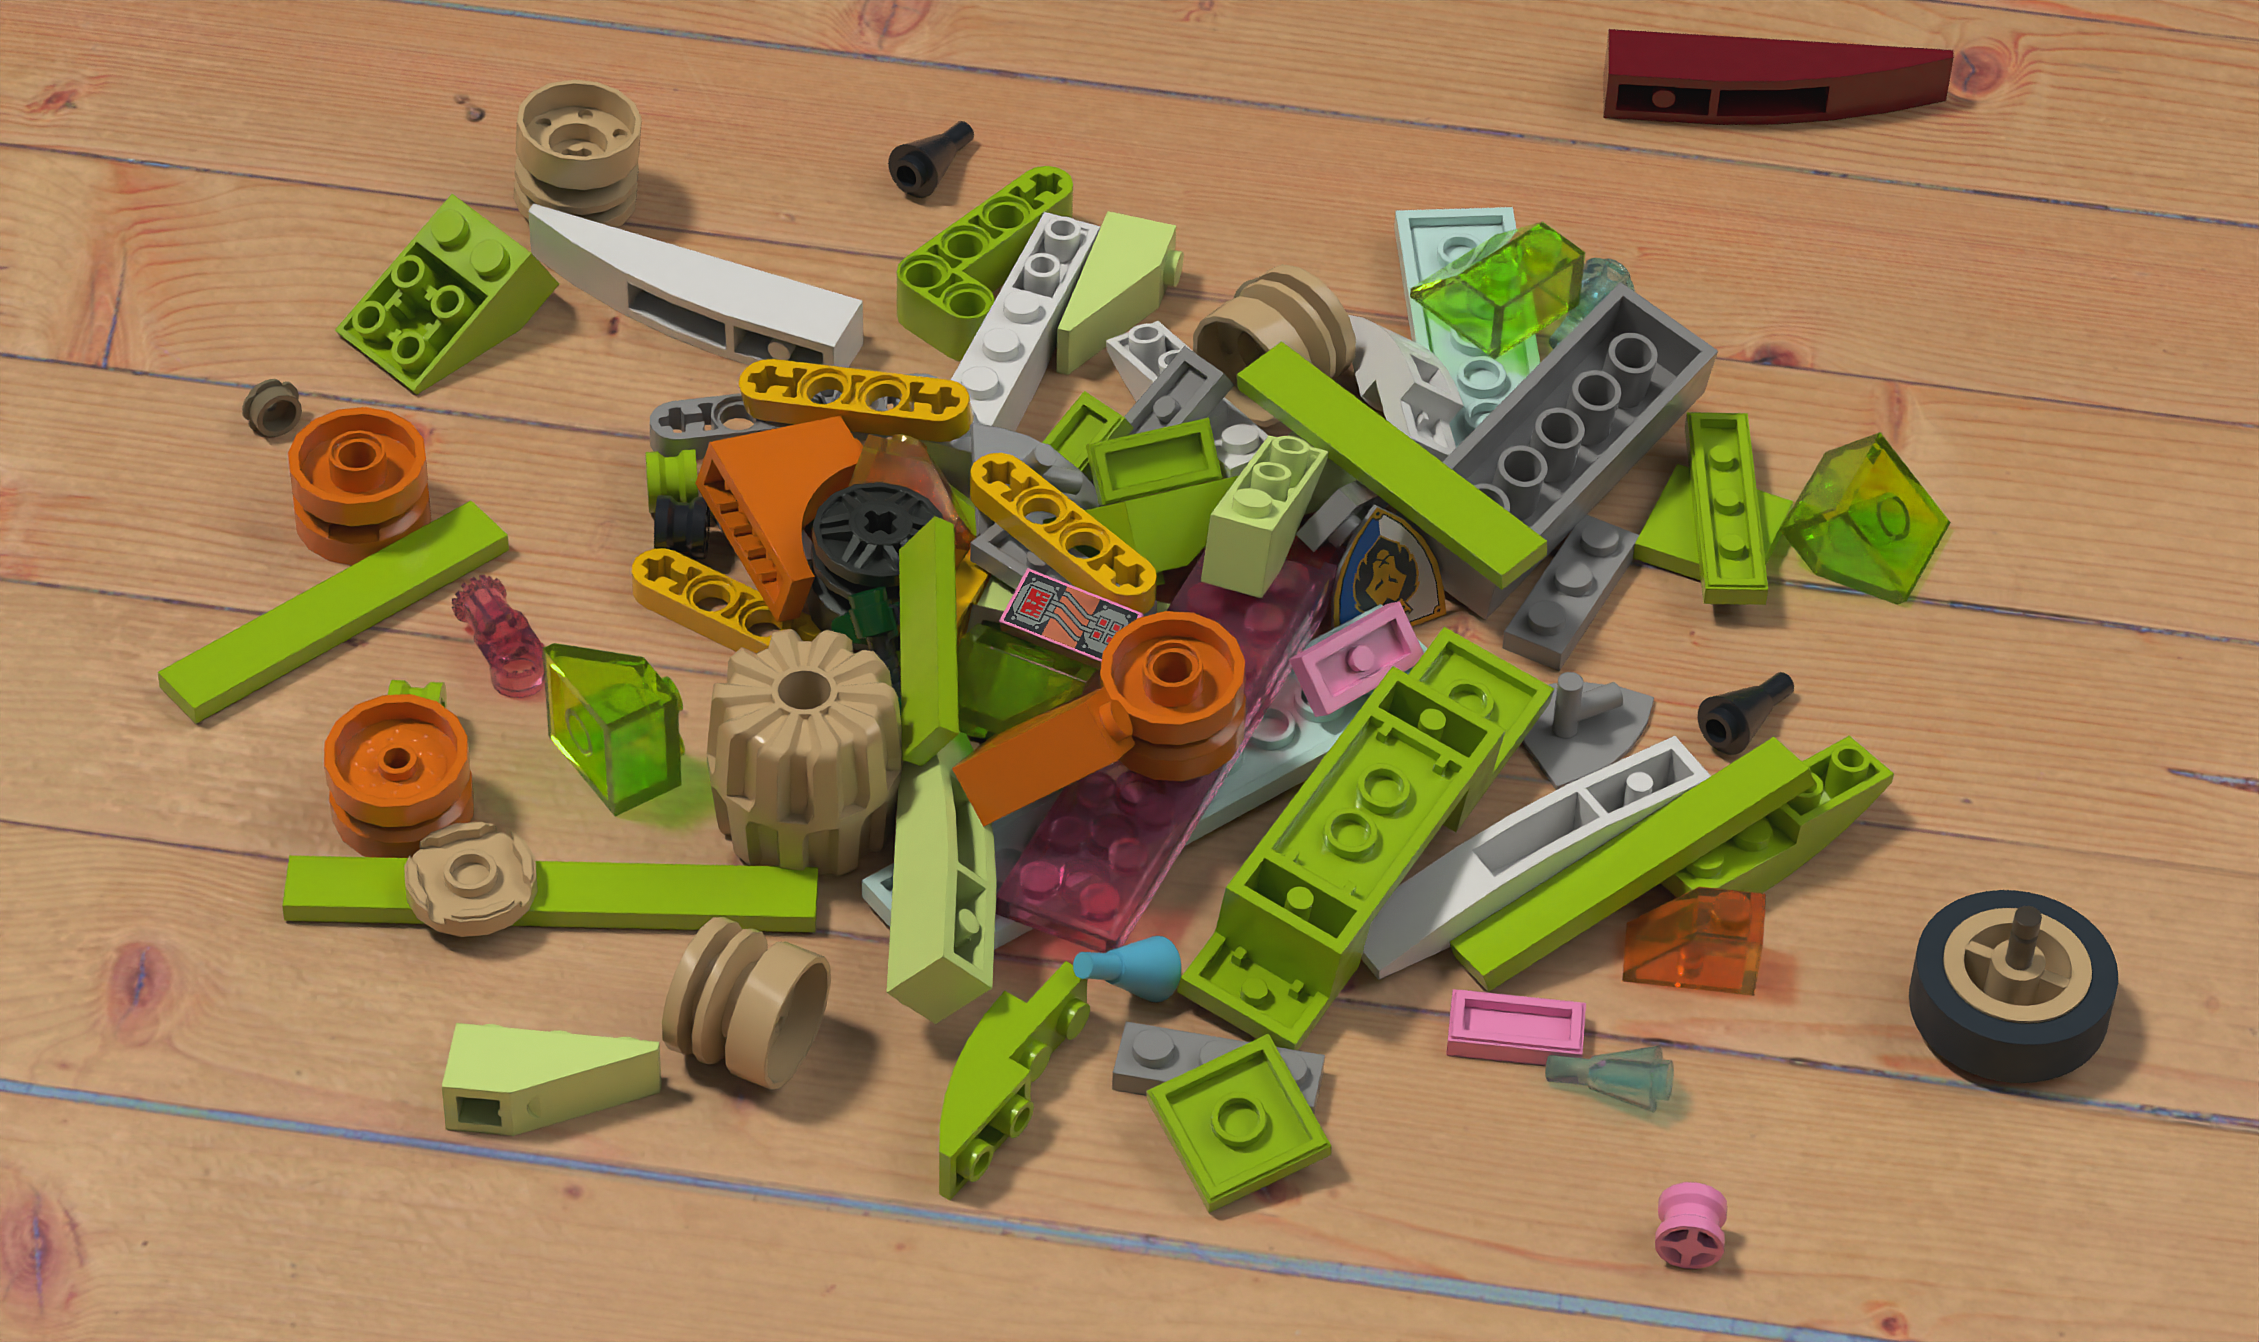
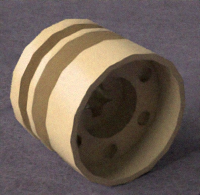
[514,80,642,228]
[1193,264,1356,427]
[662,917,831,1090]

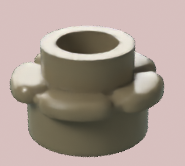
[242,379,302,437]

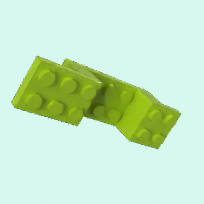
[1177,627,1555,1050]

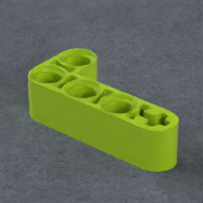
[897,166,1073,362]

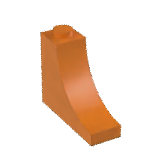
[695,415,868,623]
[952,686,1136,827]

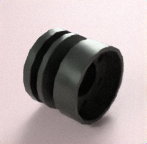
[807,482,944,651]

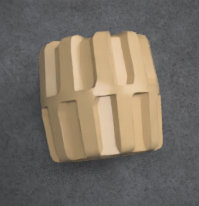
[707,629,904,877]

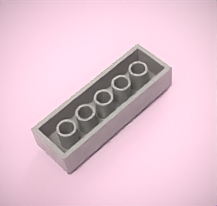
[1396,282,1718,620]

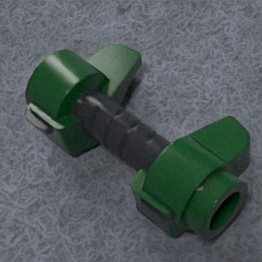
[831,587,902,725]

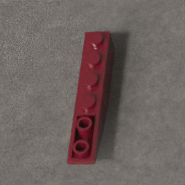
[1603,29,1954,125]

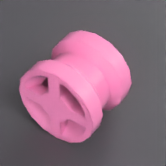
[1655,1182,1727,1269]

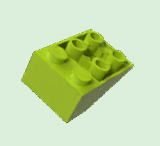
[335,194,559,395]

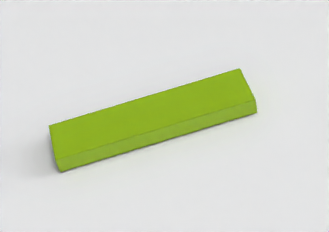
[1685,412,1768,605]
[899,516,959,767]

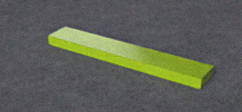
[1237,341,1547,590]
[158,501,509,724]
[1449,737,1815,992]

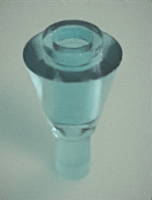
[1549,258,1635,349]
[1545,1045,1674,1113]

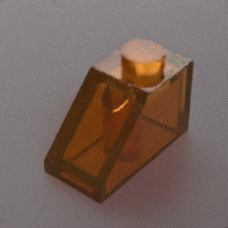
[848,434,976,551]
[1622,887,1766,996]

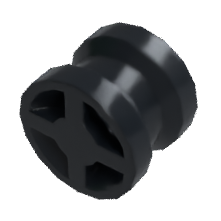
[654,495,710,559]

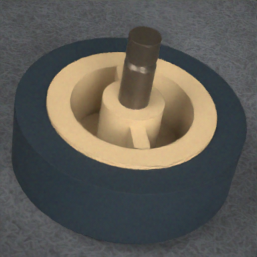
[1909,890,2118,1083]

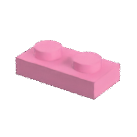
[1289,602,1424,717]

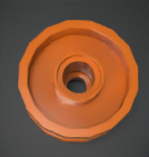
[288,407,431,565]
[1100,611,1246,781]
[324,694,474,858]

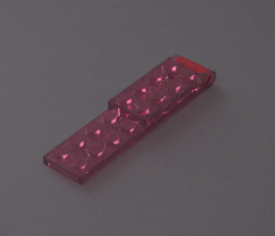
[995,535,1346,953]

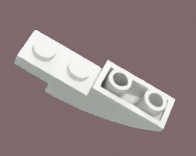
[1348,315,1463,462]
[1106,321,1269,479]

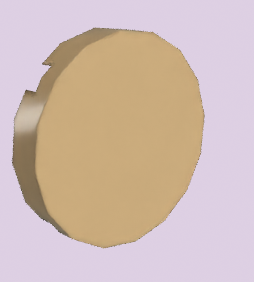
[404,822,538,937]

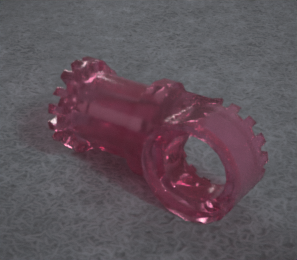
[451,574,548,698]

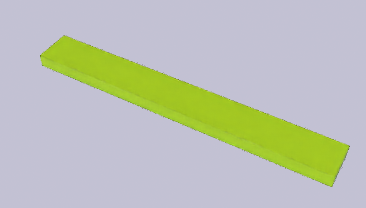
[282,855,818,932]

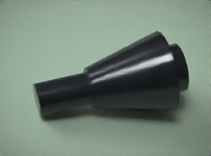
[888,121,974,198]
[1697,672,1794,755]

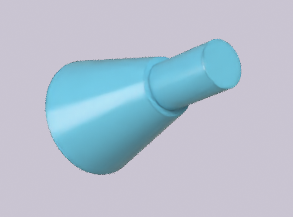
[1073,936,1181,1003]

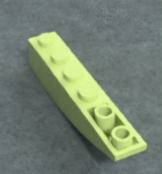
[886,719,997,1024]

